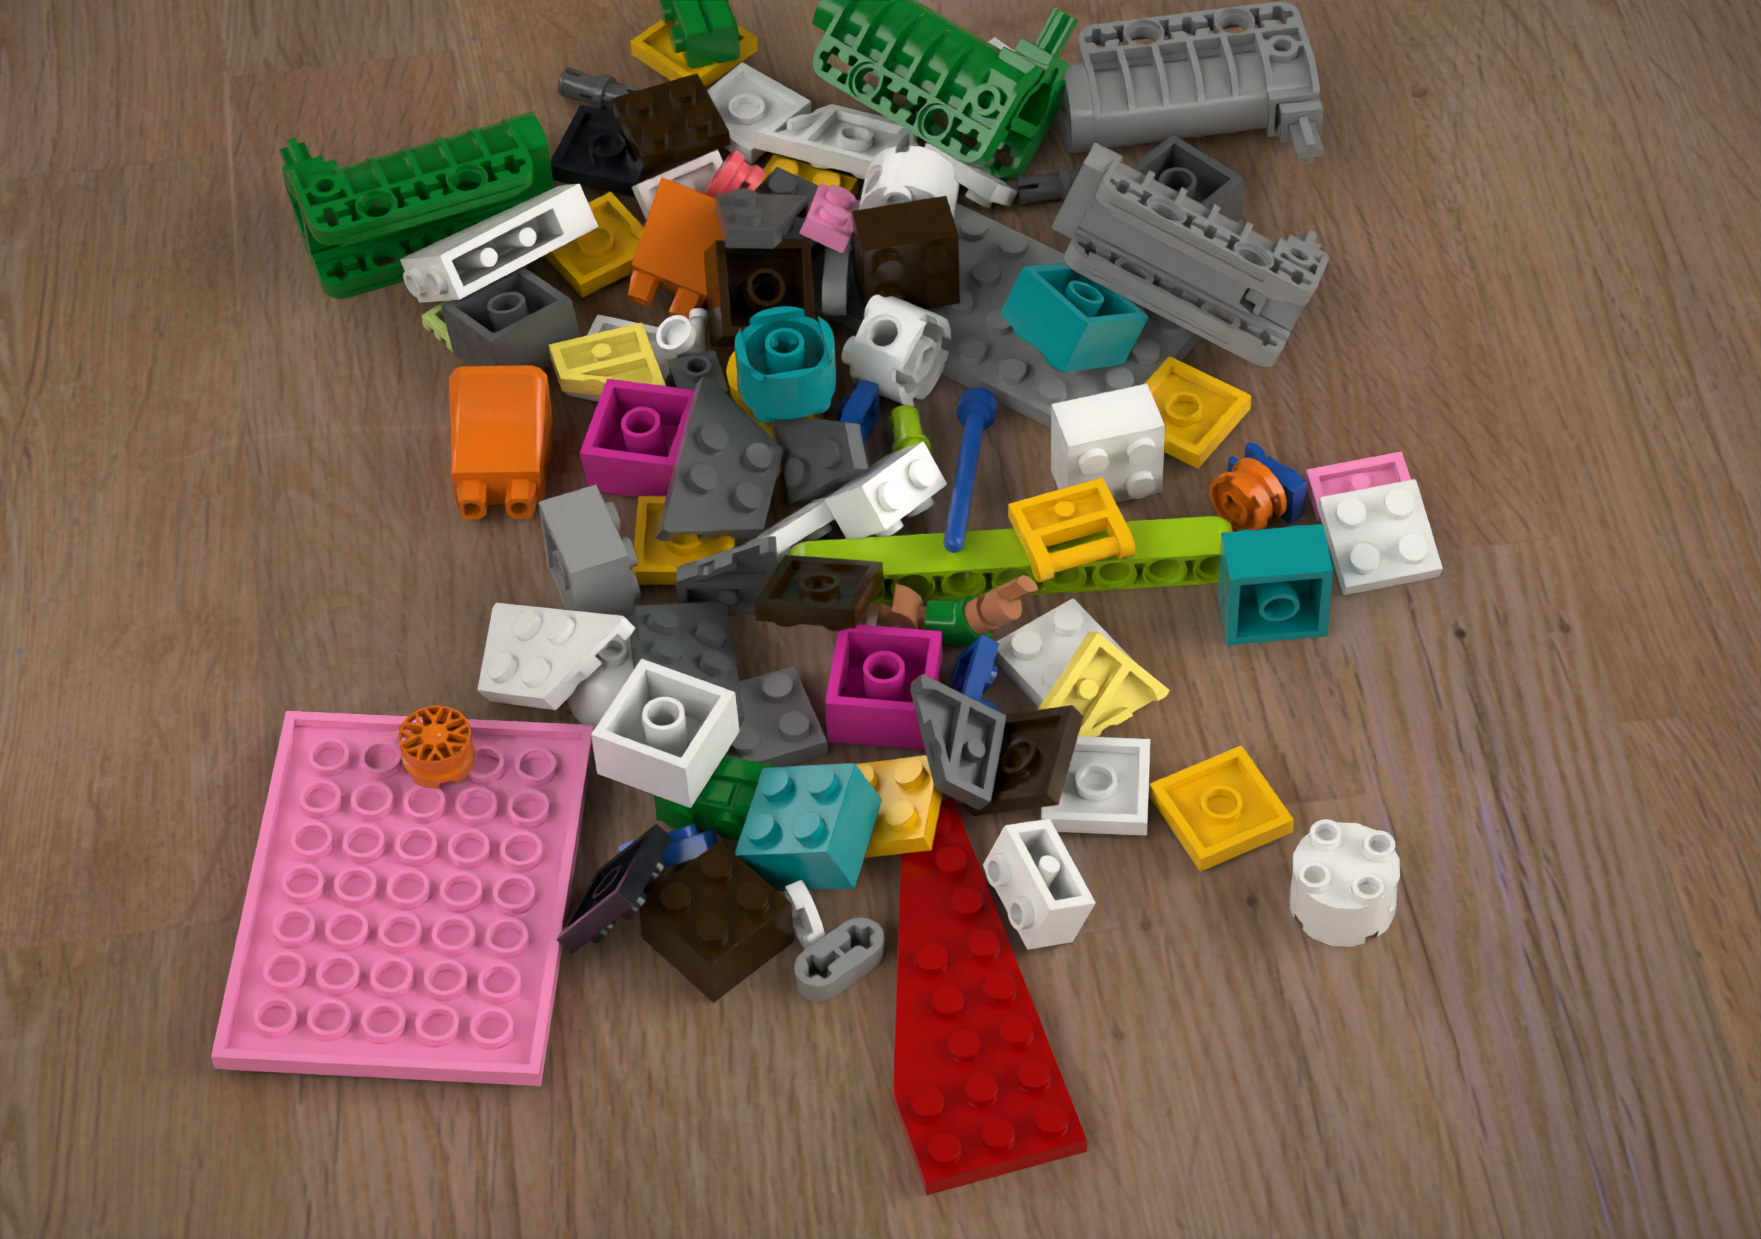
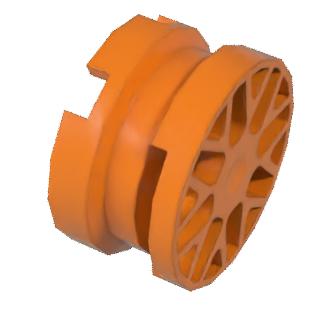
[1209,457,1287,532]
[398,705,475,789]

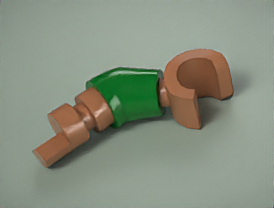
[866,575,1039,648]

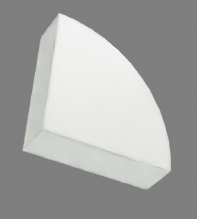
[784,880,825,950]

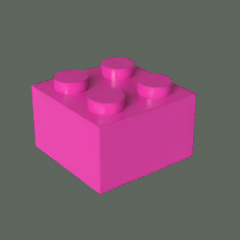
[580,378,694,497]
[825,624,943,750]

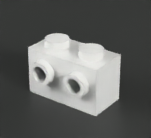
[825,441,947,539]
[983,819,1096,950]

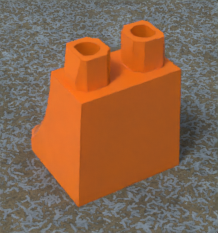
[627,177,723,320]
[449,365,555,520]

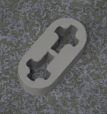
[822,239,852,316]
[794,917,885,1002]

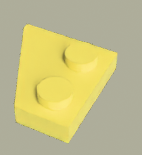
[549,322,666,396]
[1037,632,1170,737]

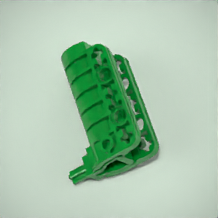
[812,0,1079,181]
[279,111,554,299]

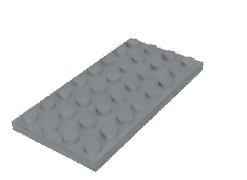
[812,203,1202,428]

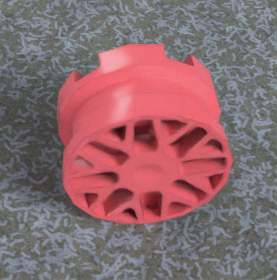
[702,149,766,199]

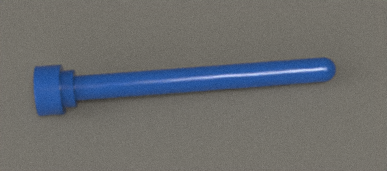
[944,387,997,553]

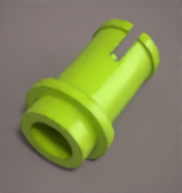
[888,405,931,453]

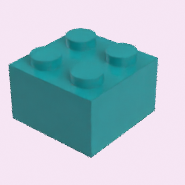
[999,263,1149,372]
[1218,524,1333,645]
[735,763,882,891]

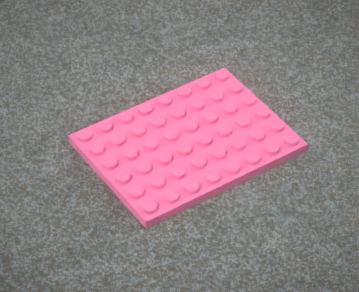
[211,711,594,1086]

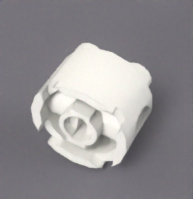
[859,146,959,219]
[842,294,951,406]
[1290,819,1400,947]

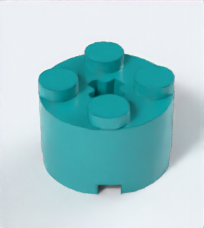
[735,306,836,422]

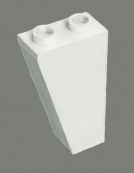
[400,183,598,303]

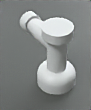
[656,308,711,356]

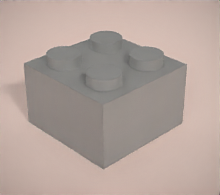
[538,484,641,621]

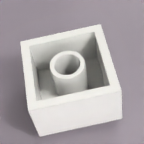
[1051,384,1165,503]
[591,659,740,808]

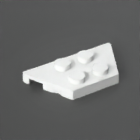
[755,104,918,179]
[477,603,635,710]

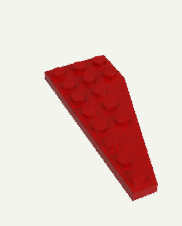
[893,798,1087,1195]

